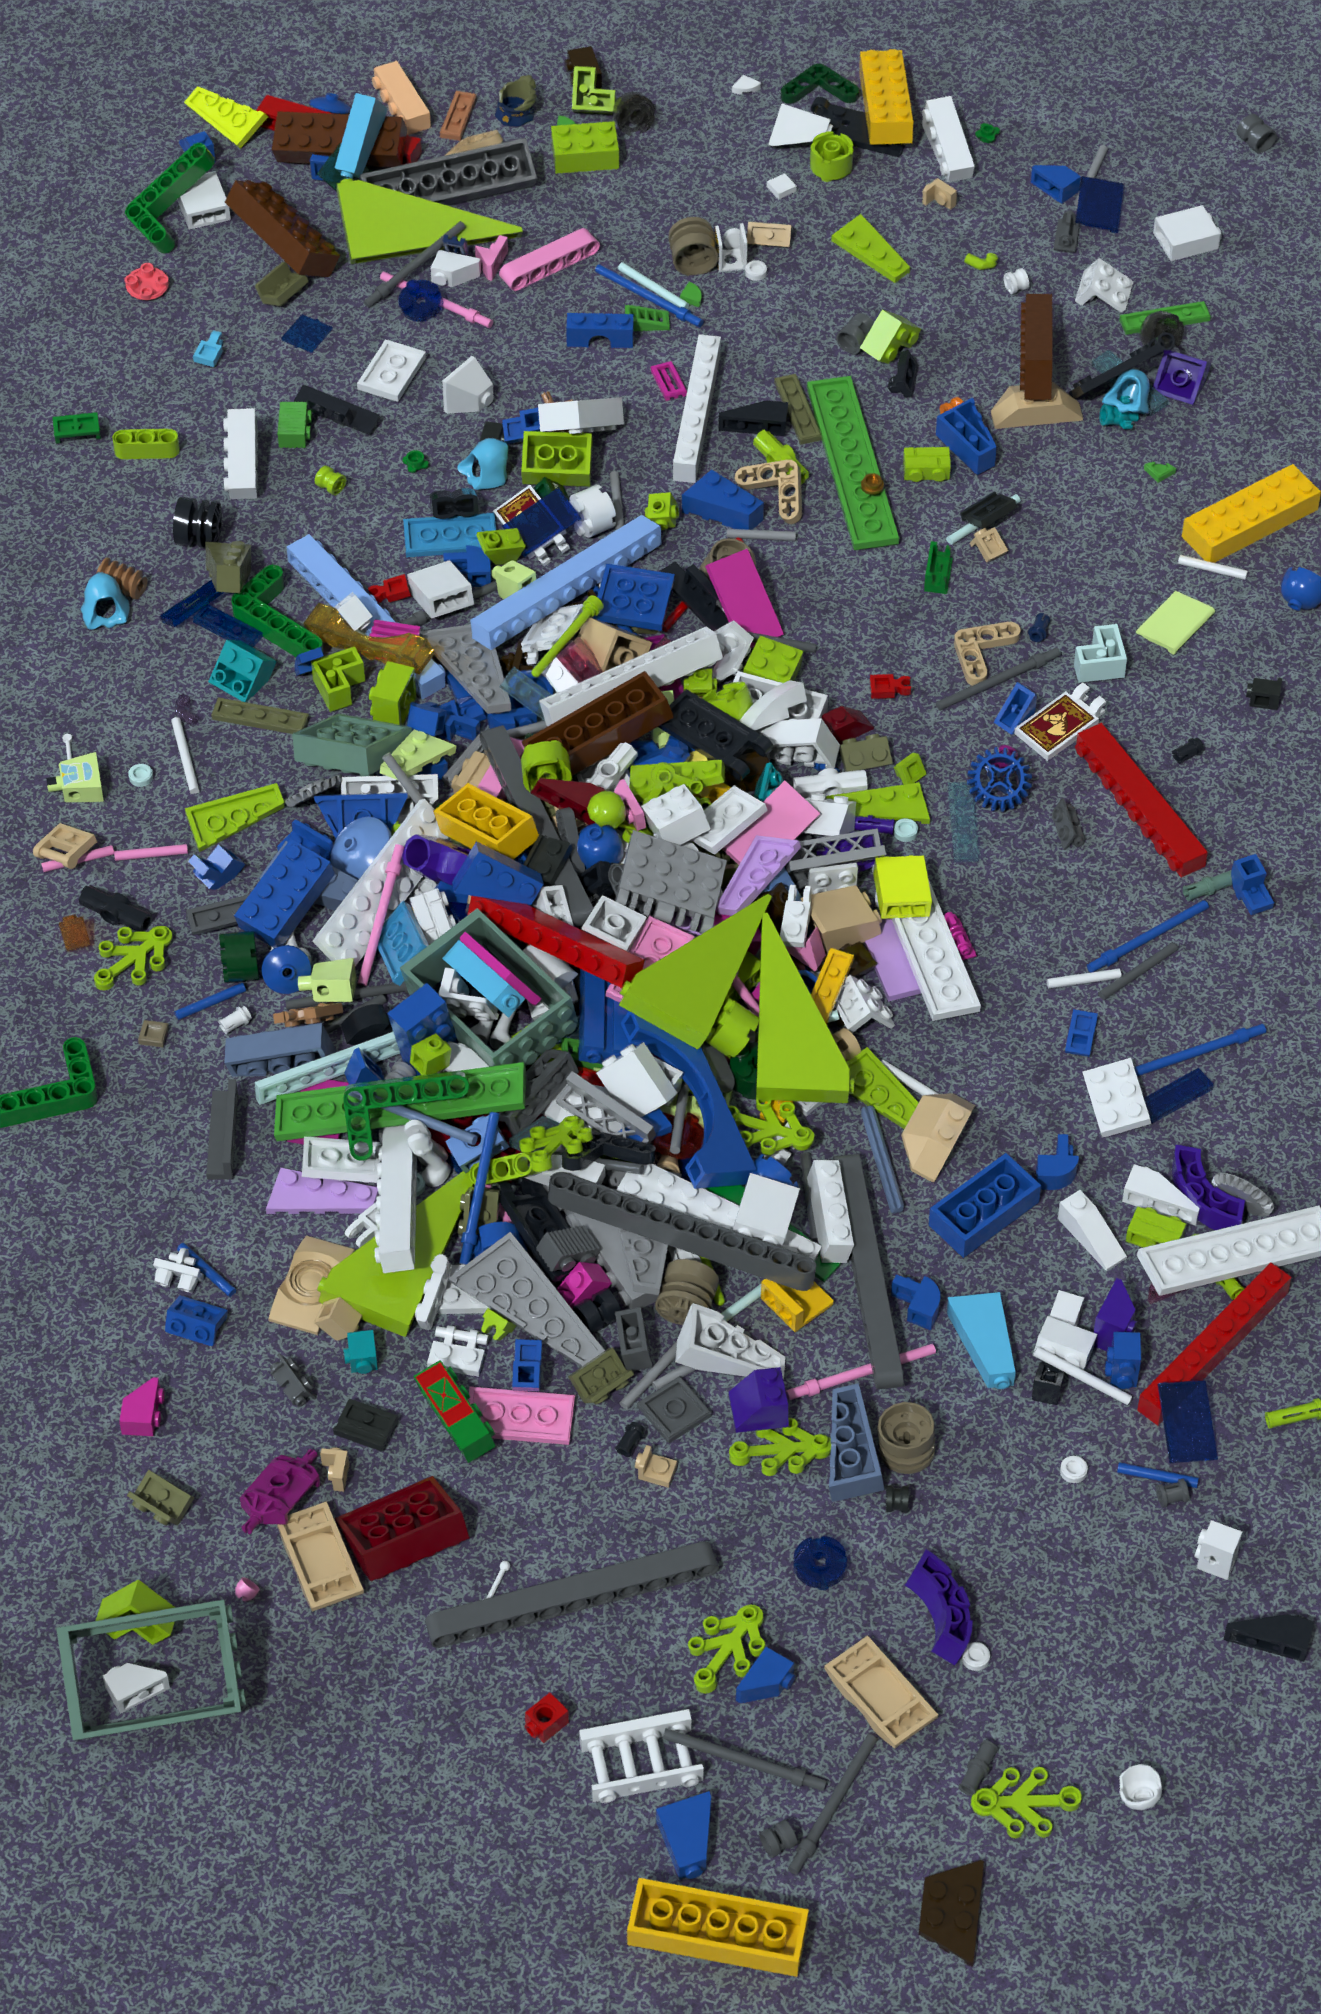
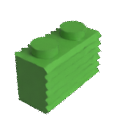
[277,402,312,448]

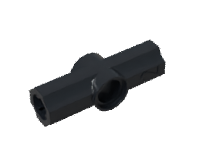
[79,885,152,932]

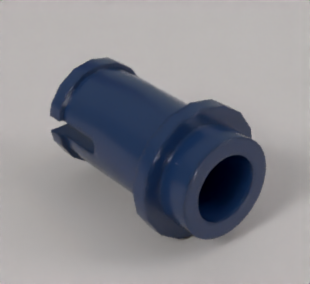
[1028,613,1050,642]

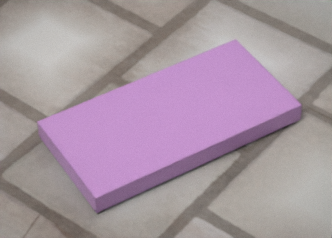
[864,916,921,1002]

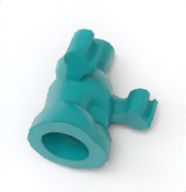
[1099,396,1139,429]

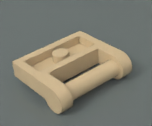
[33,823,97,869]

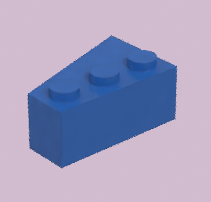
[936,397,997,475]
[682,469,764,530]
[452,841,544,905]

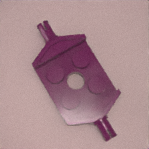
[240,1449,320,1534]

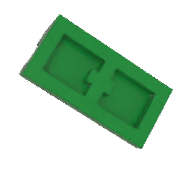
[52,412,101,444]
[924,541,953,594]

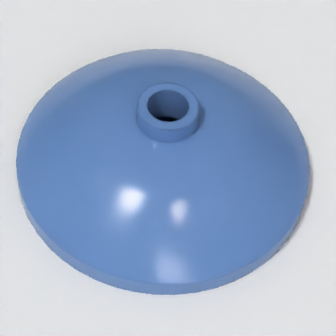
[330,817,392,880]

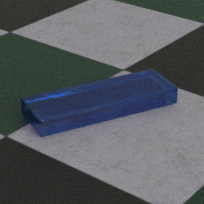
[159,580,225,627]
[193,603,263,647]
[1144,1068,1214,1124]

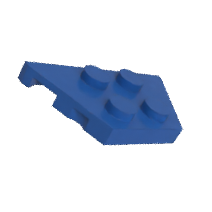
[314,792,408,838]

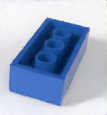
[234,839,335,948]
[387,983,458,1076]
[928,1153,1041,1258]

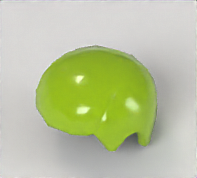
[587,791,627,828]

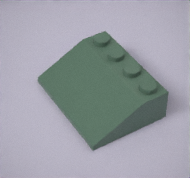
[292,714,412,776]

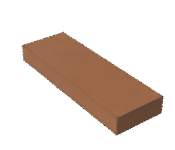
[440,91,477,141]

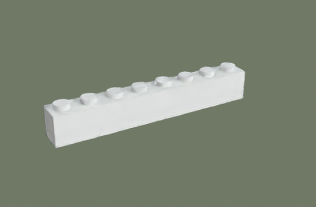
[673,334,721,483]
[539,627,723,726]
[375,1125,417,1273]

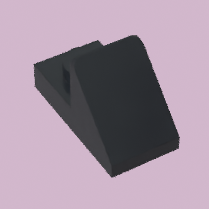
[1032,1362,1065,1405]

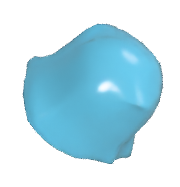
[1102,369,1150,414]
[458,438,508,490]
[81,572,130,630]

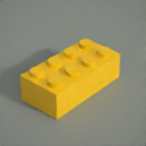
[433,783,539,859]

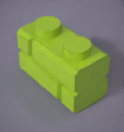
[903,447,951,482]
[1126,1206,1187,1248]

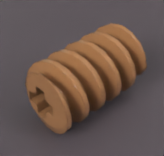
[97,557,148,600]

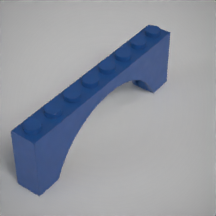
[621,1011,757,1189]

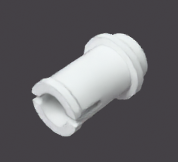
[218,1006,252,1034]

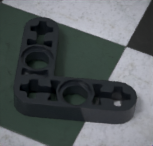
[561,1132,656,1171]

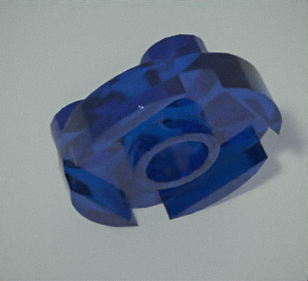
[398,279,443,322]
[793,1536,847,1590]

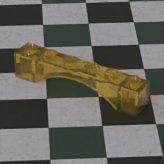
[303,603,435,675]

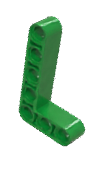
[125,143,215,254]
[231,565,324,658]
[0,1037,97,1128]
[343,1071,469,1161]

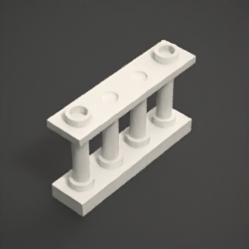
[579,1709,703,1803]

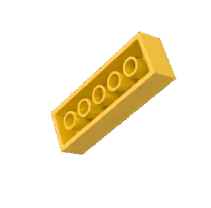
[859,49,913,145]
[1182,464,1321,563]
[627,1878,809,1977]

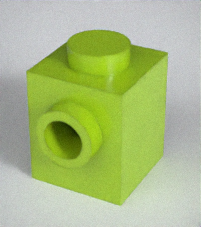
[410,1033,452,1075]

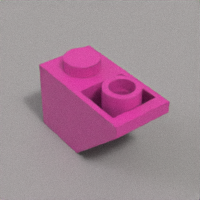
[556,1262,612,1310]
[119,1377,164,1436]

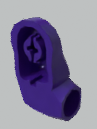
[402,834,471,886]

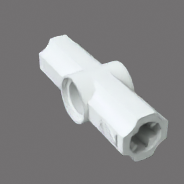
[587,742,638,791]
[793,768,868,798]

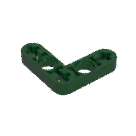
[781,64,859,104]

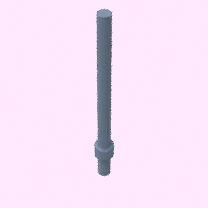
[345,1085,478,1145]

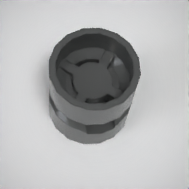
[1237,114,1277,154]
[836,313,874,355]

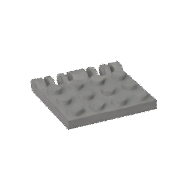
[615,830,727,934]

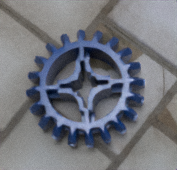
[967,747,1032,812]

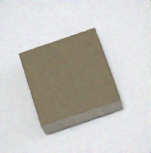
[138,1020,169,1048]

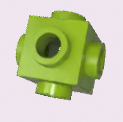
[645,492,679,530]
[684,668,717,697]

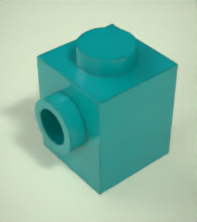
[343,1330,378,1374]

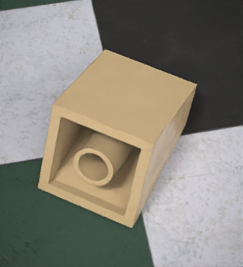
[577,617,652,674]
[800,885,882,955]

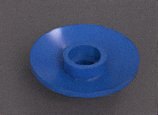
[309,93,351,114]
[261,945,311,994]

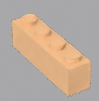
[372,61,431,135]

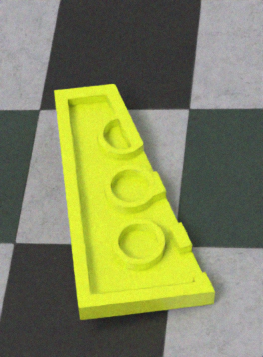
[184,86,268,149]

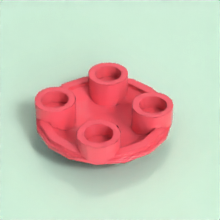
[125,263,169,300]

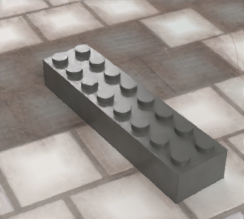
[359,138,537,206]

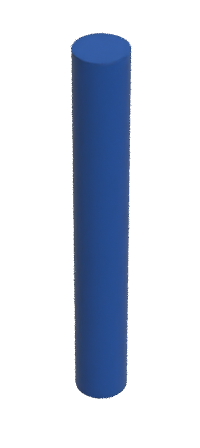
[174,983,246,1020]
[177,1243,236,1297]
[1117,1462,1199,1488]

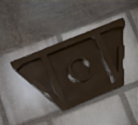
[918,1860,984,1966]

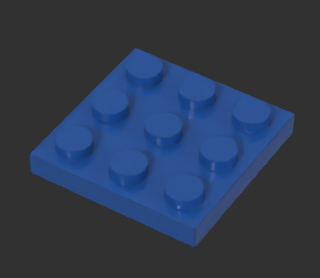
[593,563,675,631]

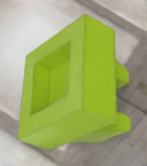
[894,753,926,784]
[481,1308,517,1341]

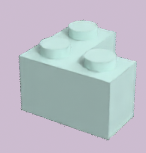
[1074,624,1127,683]

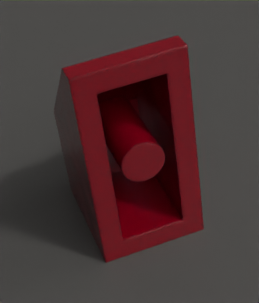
[822,706,874,745]

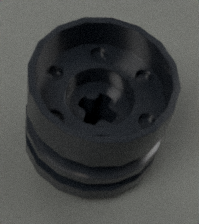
[173,497,222,548]

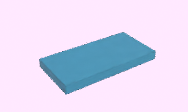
[403,513,496,557]
[378,901,429,986]

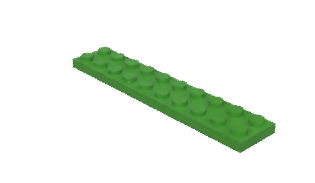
[807,376,899,550]
[274,1062,526,1141]

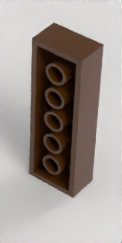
[272,111,407,167]
[225,180,341,277]
[1020,294,1052,400]
[522,671,674,776]

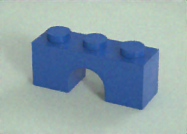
[566,313,634,348]

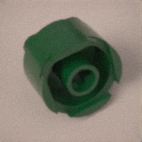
[219,931,259,983]
[730,1042,758,1100]

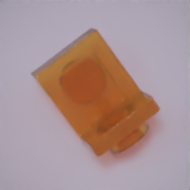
[58,914,91,952]

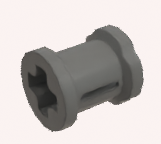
[1156,1479,1189,1508]

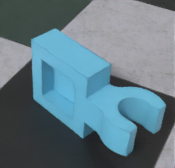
[193,331,223,367]

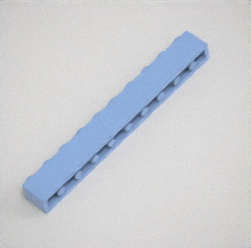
[470,515,662,650]
[287,534,446,700]

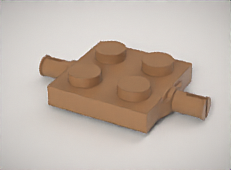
[273,1002,343,1027]

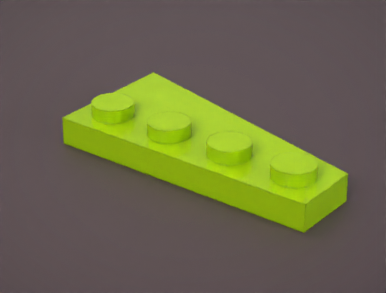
[831,214,910,283]
[629,760,725,802]
[826,782,930,824]
[185,783,285,852]
[846,1047,919,1129]

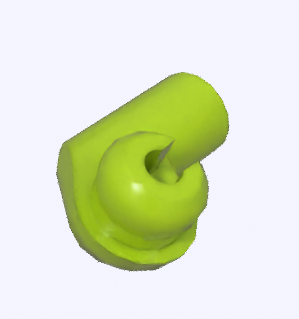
[964,253,998,270]

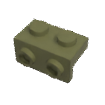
[255,262,309,306]
[838,734,893,772]
[458,1187,500,1235]
[568,1348,634,1405]
[127,1470,195,1526]

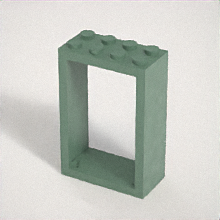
[400,908,579,1067]
[56,1600,246,1741]

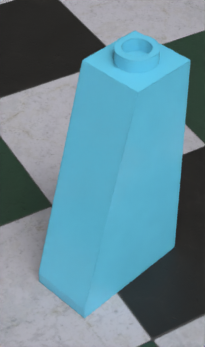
[335,93,388,179]
[442,940,525,1018]
[947,1292,1016,1389]

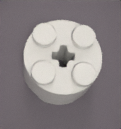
[565,485,616,538]

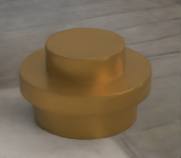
[861,473,884,495]

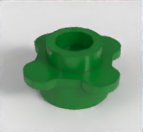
[975,123,1000,143]
[402,450,429,473]

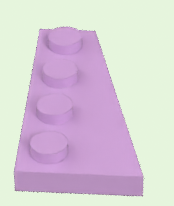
[716,835,801,916]
[266,1168,379,1214]

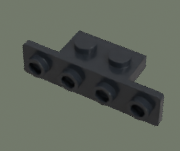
[293,385,380,435]
[659,562,729,632]

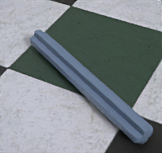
[861,1105,904,1214]

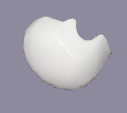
[1119,1764,1162,1810]

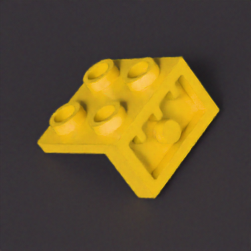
[761,1279,833,1332]

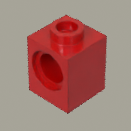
[525,1692,569,1743]

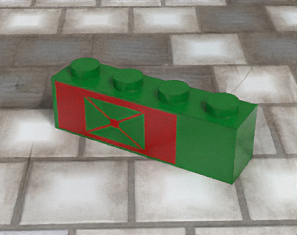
[413,1360,496,1463]

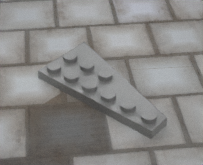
[420,624,511,714]
[605,1169,681,1296]
[448,1232,605,1367]

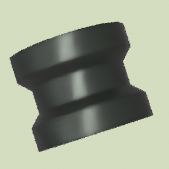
[886,1485,908,1513]

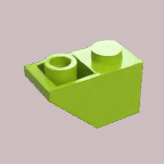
[476,528,526,565]

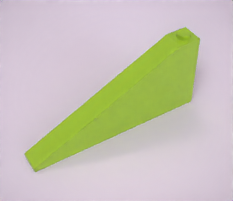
[336,179,523,265]
[619,894,772,1050]
[756,913,854,1103]
[317,1171,475,1337]

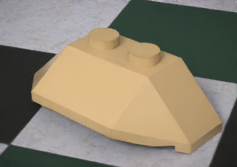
[991,382,1083,429]
[901,1093,975,1182]

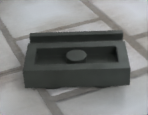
[960,492,1017,529]
[523,834,573,886]
[333,1398,398,1452]

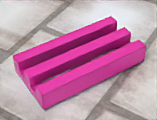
[651,361,687,401]
[369,619,421,649]

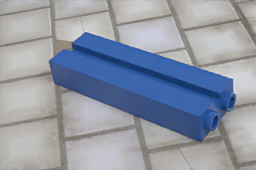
[578,931,631,1064]

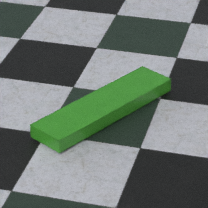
[1119,301,1211,335]

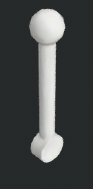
[63,734,72,760]
[485,1561,510,1599]

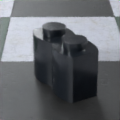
[429,488,479,519]

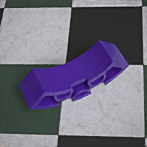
[1172,1145,1245,1230]
[905,1549,973,1665]

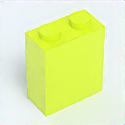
[873,855,932,919]

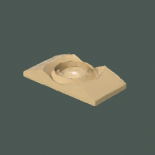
[268,1236,355,1335]
[277,1502,364,1612]
[824,1636,938,1748]

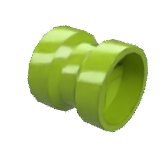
[314,465,346,496]

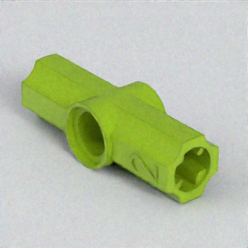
[753,430,809,484]

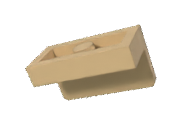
[747,222,792,247]

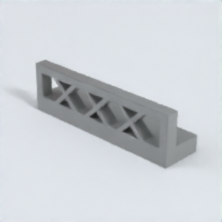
[785,828,886,874]
[556,1071,656,1144]

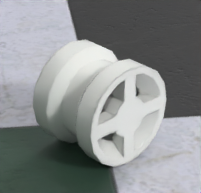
[1004,268,1029,294]

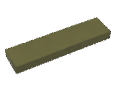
[774,374,822,445]
[211,697,309,734]

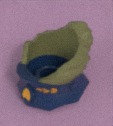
[495,75,537,127]

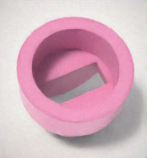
[235,1577,260,1602]

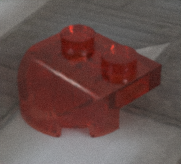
[652,1111,704,1159]

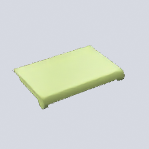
[1136,591,1215,655]

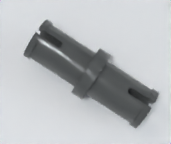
[959,1740,998,1796]

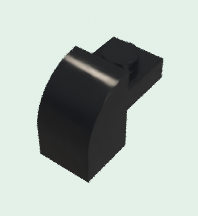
[341,1004,393,1046]

